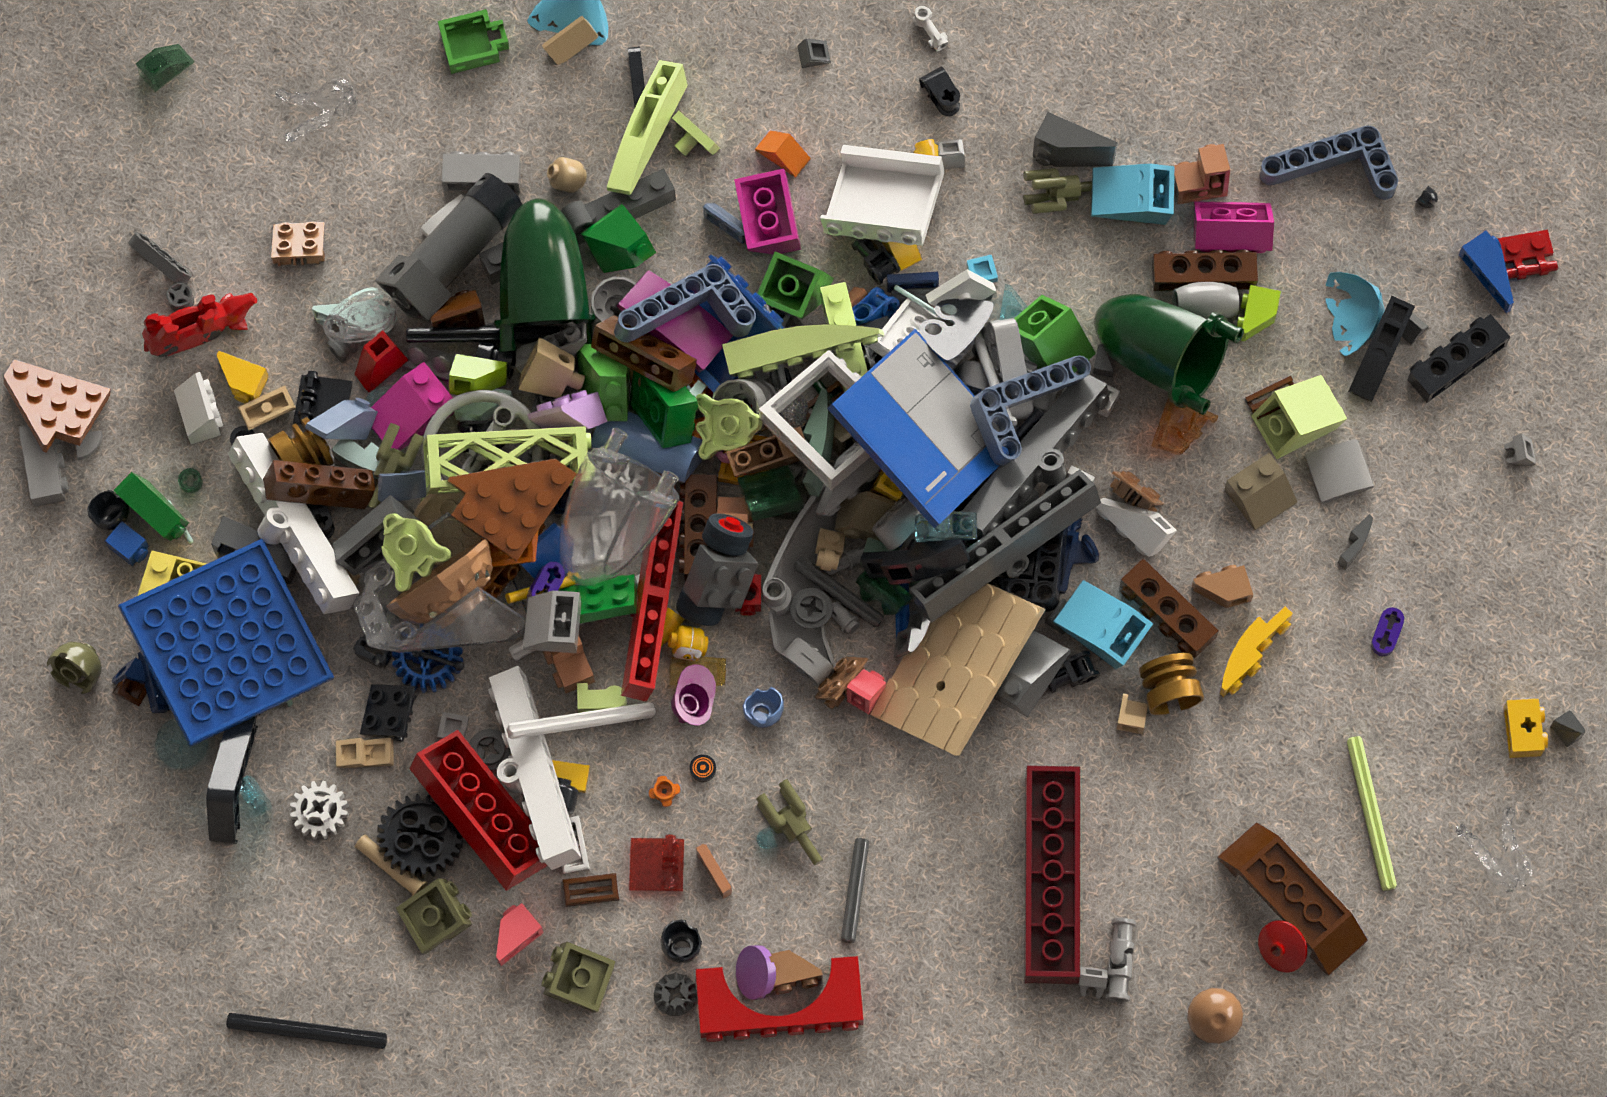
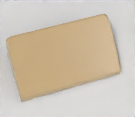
[542,16,598,65]
[238,386,296,430]

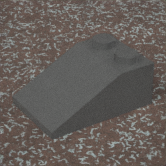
[1033,112,1118,167]
[994,630,1071,717]

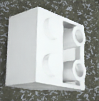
[174,372,223,444]

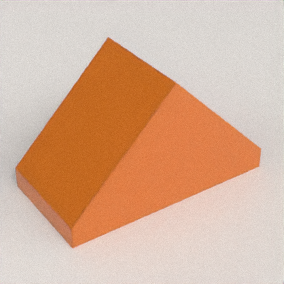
[755,130,811,178]

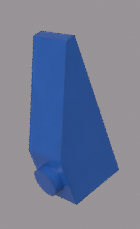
[1459,231,1514,314]

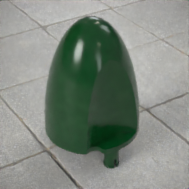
[494,198,596,352]
[1094,294,1244,415]

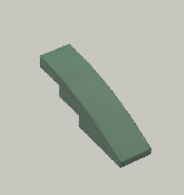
[803,389,834,497]

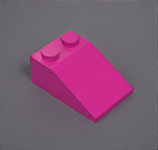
[371,362,455,451]

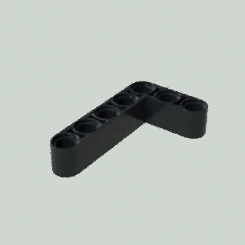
[989,484,1068,612]
[206,714,260,844]

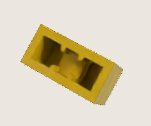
[1503,699,1548,758]

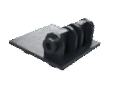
[293,371,353,425]
[360,684,417,742]

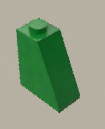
[113,472,189,541]

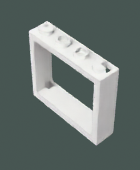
[759,350,870,490]

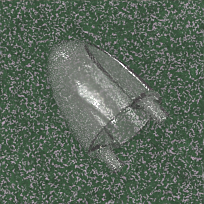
[559,428,679,586]

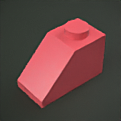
[847,669,886,715]
[496,903,543,966]

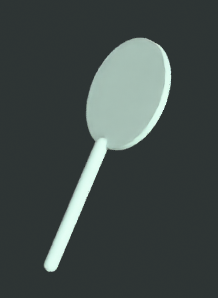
[894,285,955,324]

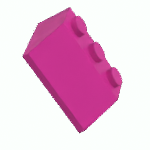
[734,169,802,255]
[1194,201,1274,253]

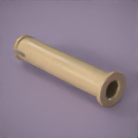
[355,834,428,897]

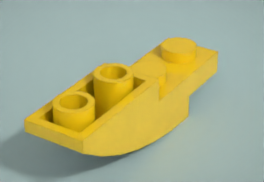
[1220,606,1293,697]

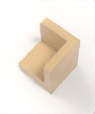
[1116,694,1148,735]

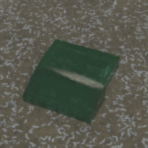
[737,465,804,521]

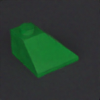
[581,204,656,273]

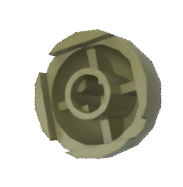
[47,642,102,694]

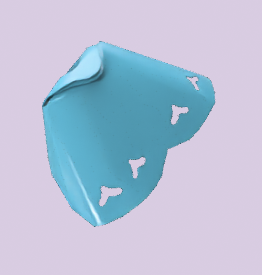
[527,0,608,45]
[1325,272,1385,356]

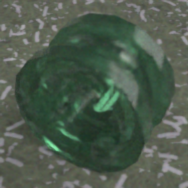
[178,468,203,493]

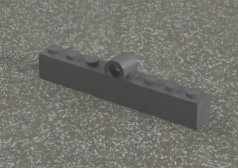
[479,168,676,285]
[957,374,1109,541]
[910,469,1101,623]

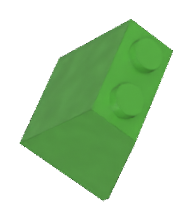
[758,252,834,319]
[1014,295,1096,373]
[577,344,630,421]

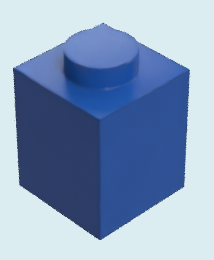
[105,522,149,566]

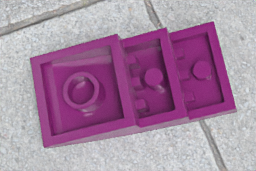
[617,270,733,373]

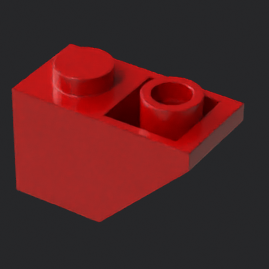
[354,330,408,393]

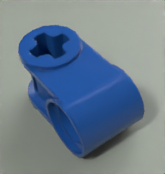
[852,287,900,326]

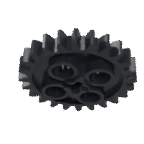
[376,794,464,879]

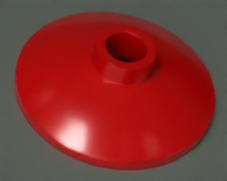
[1258,920,1308,973]

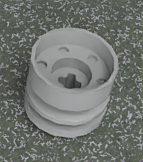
[591,277,636,329]
[712,378,779,432]

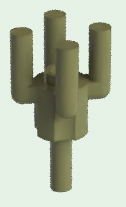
[1023,168,1092,214]
[368,423,424,509]
[756,779,823,866]

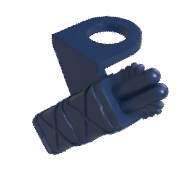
[1052,517,1099,594]
[112,651,170,713]

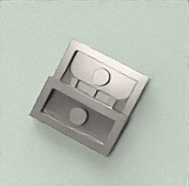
[1305,439,1375,504]

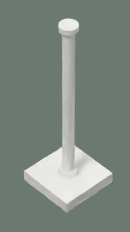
[926,269,1017,427]

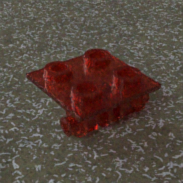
[629,834,684,892]

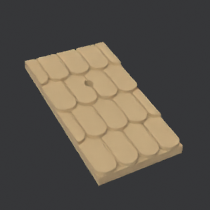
[870,583,1046,756]

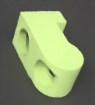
[577,683,627,713]

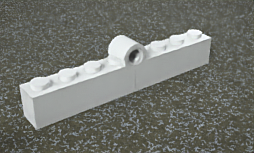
[228,433,359,614]
[488,666,581,870]

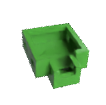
[438,9,509,74]

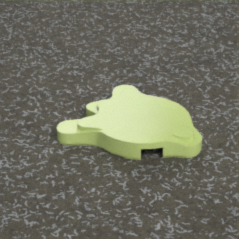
[696,394,762,460]
[381,514,451,592]

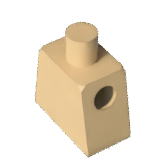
[519,338,585,398]

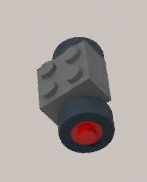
[676,513,759,626]

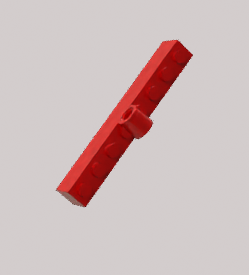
[621,496,683,702]

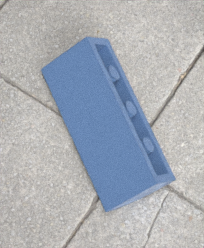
[591,412,702,482]

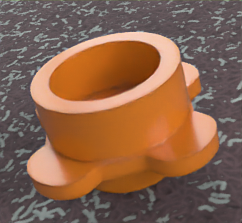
[649,776,680,807]

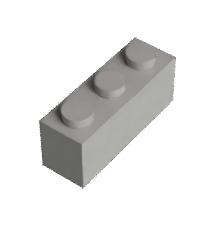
[442,151,521,192]
[19,425,69,507]

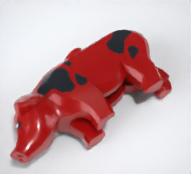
[142,293,257,357]

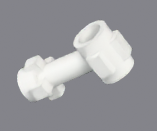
[913,6,949,51]

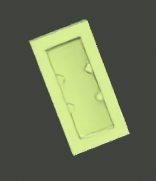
[672,111,720,156]

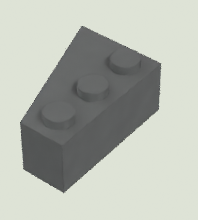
[333,495,423,576]
[211,516,297,585]

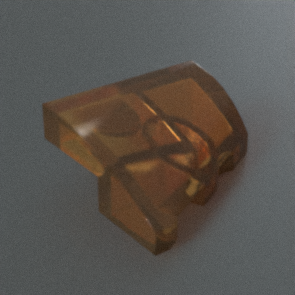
[1151,398,1218,455]

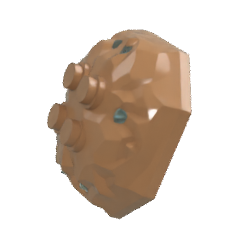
[386,539,493,627]

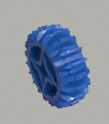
[392,622,464,693]

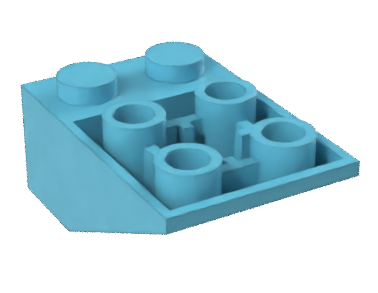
[1091,164,1175,225]
[1053,580,1153,669]

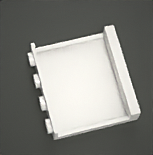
[821,145,944,246]

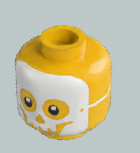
[668,625,708,661]

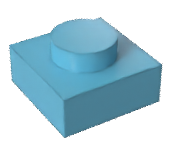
[966,254,998,283]

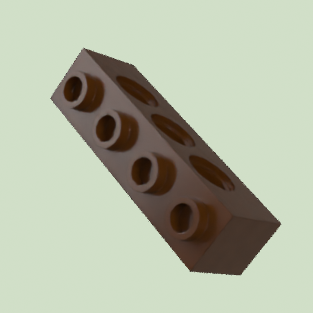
[1152,250,1258,291]
[591,315,697,392]
[263,460,375,509]
[679,474,717,581]
[1120,558,1219,658]

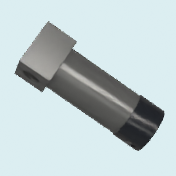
[375,173,523,321]

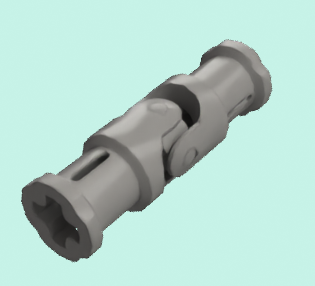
[1106,918,1136,1003]

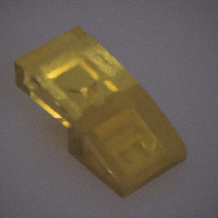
[669,656,726,686]

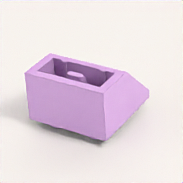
[527,390,607,429]

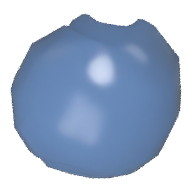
[742,687,784,728]

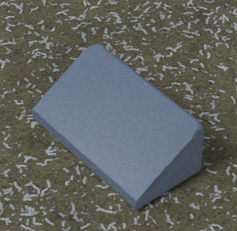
[703,203,746,244]

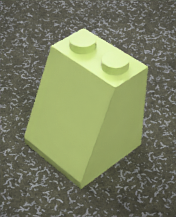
[1251,375,1347,459]

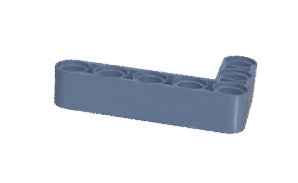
[1259,125,1398,200]
[614,264,756,342]
[970,355,1091,466]

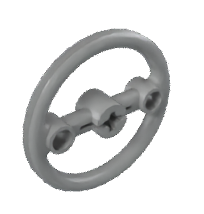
[422,390,544,480]

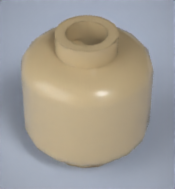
[547,157,587,193]

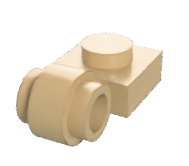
[815,528,845,572]

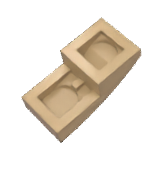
[336,737,394,768]

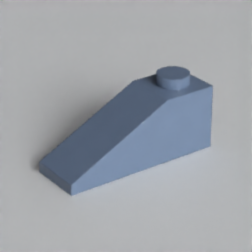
[305,398,378,440]

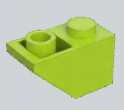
[1237,285,1281,341]
[449,354,507,395]

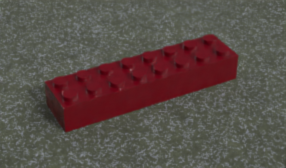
[1024,765,1080,984]

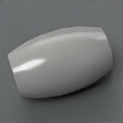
[1172,282,1239,319]

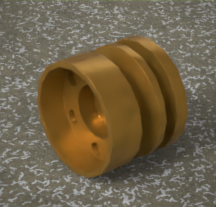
[268,417,334,466]
[1139,653,1204,715]

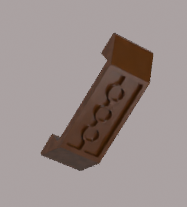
[1217,822,1368,976]

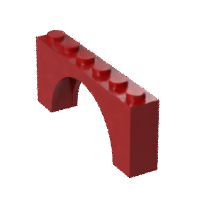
[696,956,864,1042]

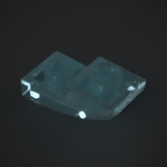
[240,775,272,814]

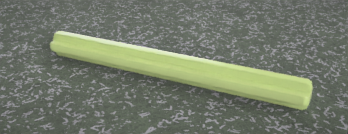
[1347,736,1397,891]

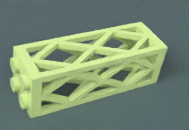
[423,426,593,494]

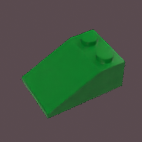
[629,371,698,449]

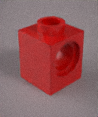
[735,574,762,616]

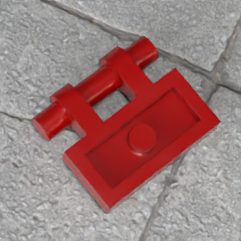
[1498,229,1558,280]

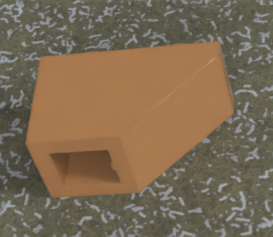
[1192,565,1253,608]
[769,950,823,995]

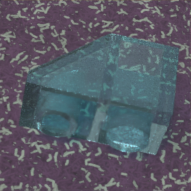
[915,511,977,542]

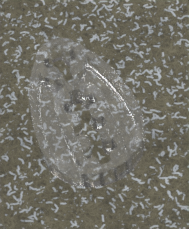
[323,288,396,343]

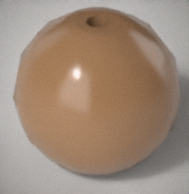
[1187,988,1243,1044]

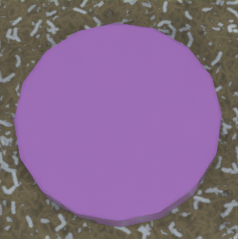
[736,945,776,1000]

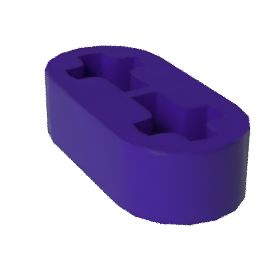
[527,562,565,601]
[1371,607,1405,656]

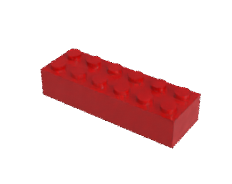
[409,730,547,891]

